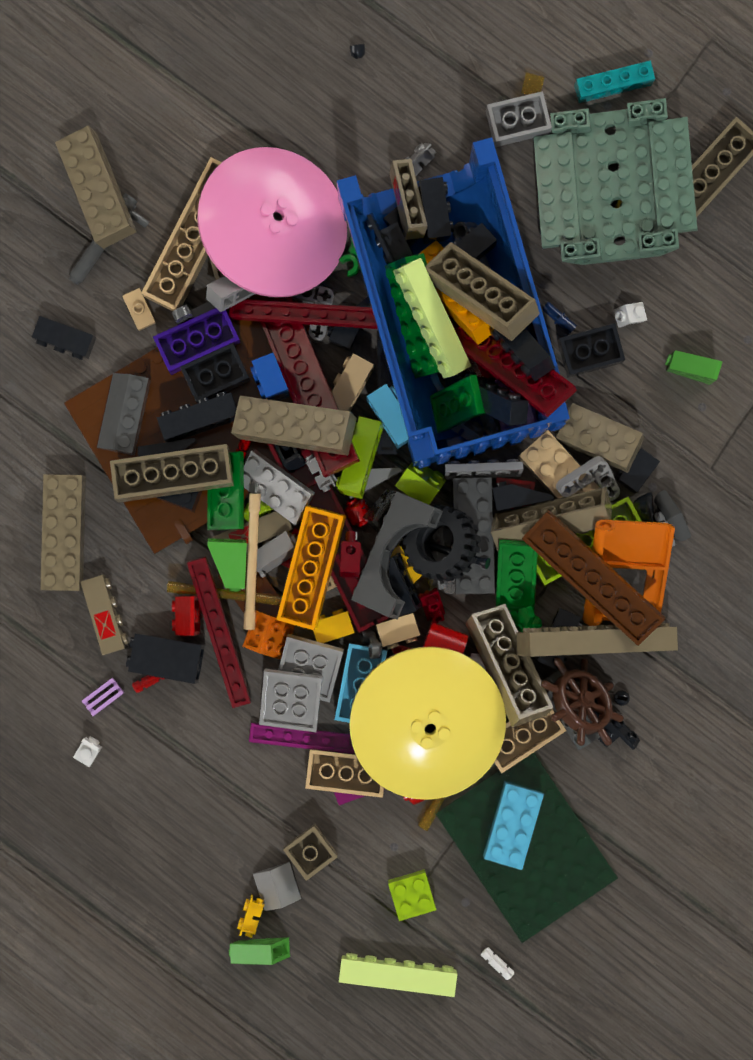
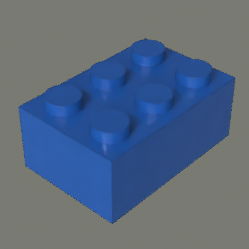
[250,353,290,401]

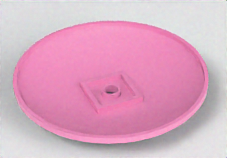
[197,147,347,297]

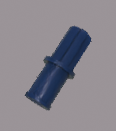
[542,302,577,334]

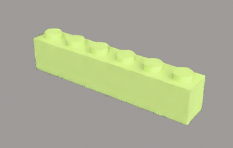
[393,258,471,378]
[339,953,457,997]

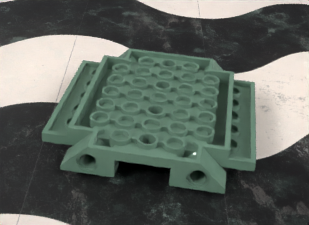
[534,98,698,265]

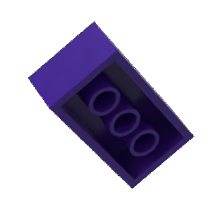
[153,308,240,375]

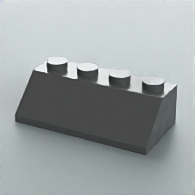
[97,373,151,456]

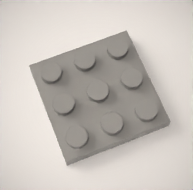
[278,634,344,703]
[259,669,323,732]

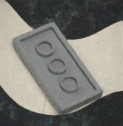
[244,449,315,525]
[444,459,523,480]

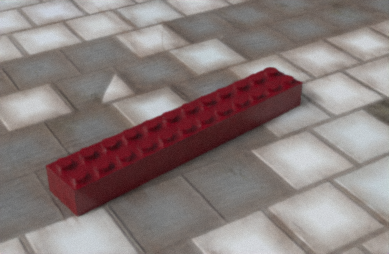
[267,443,390,633]

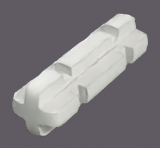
[481,947,514,980]

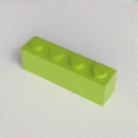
[336,416,384,499]

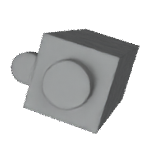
[257,531,298,578]

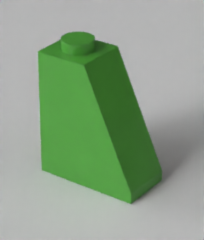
[665,350,722,385]
[207,538,247,592]
[229,937,290,965]

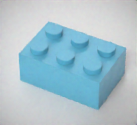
[367,384,408,449]

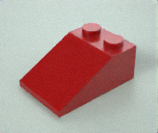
[172,596,200,636]

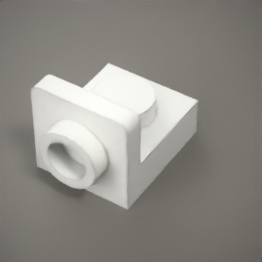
[73,736,102,767]

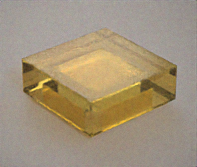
[521,73,545,95]

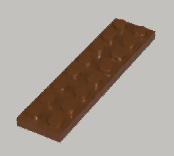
[522,510,666,646]

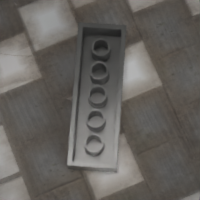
[452,478,495,594]

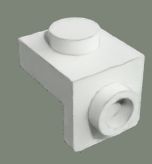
[614,302,647,328]

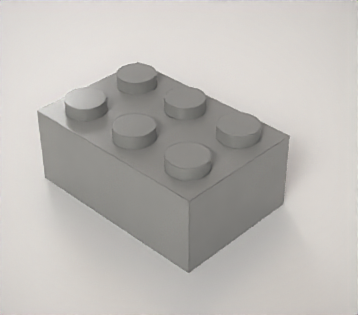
[486,91,552,147]

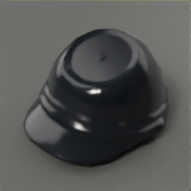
[633,492,655,522]

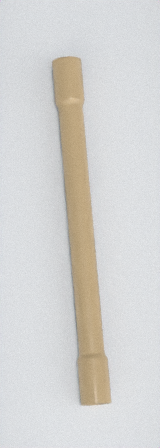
[243,493,261,630]

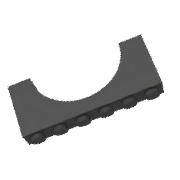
[351,491,443,620]

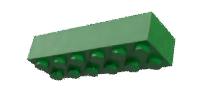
[385,253,439,379]

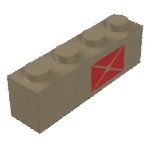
[389,159,427,240]
[213,511,294,553]
[80,575,129,655]

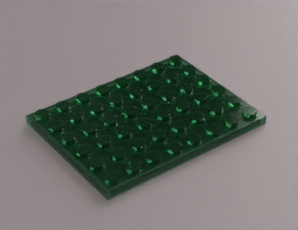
[436,753,618,943]

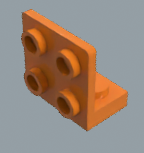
[242,610,295,660]

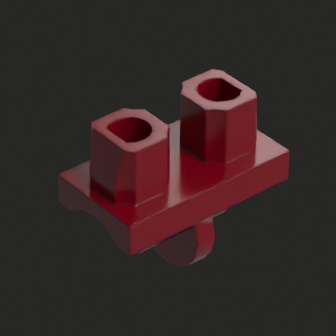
[419,588,445,624]

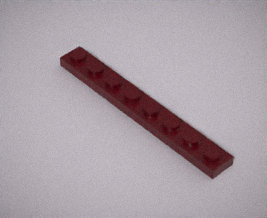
[229,300,377,329]
[187,556,251,708]

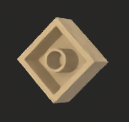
[376,613,420,649]

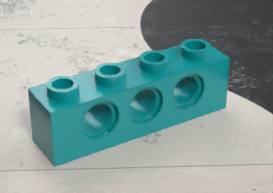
[574,60,655,103]

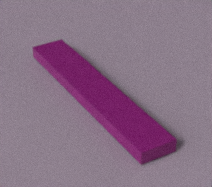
[249,723,355,754]

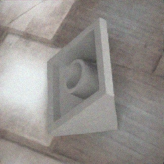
[253,862,301,911]

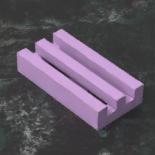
[82,678,125,716]

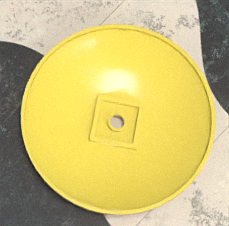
[349,647,506,800]

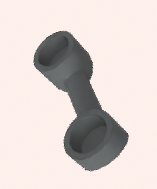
[359,628,382,659]

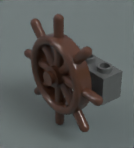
[541,658,624,750]

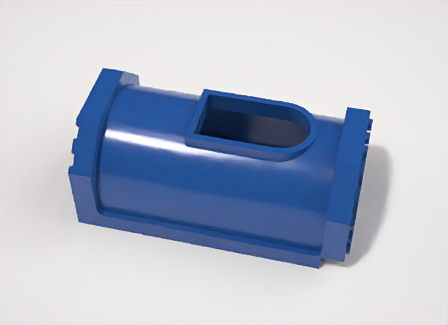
[337,137,570,469]

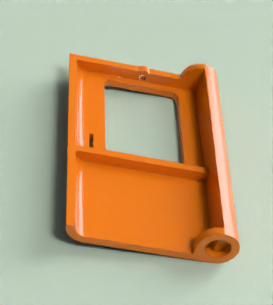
[583,520,675,626]

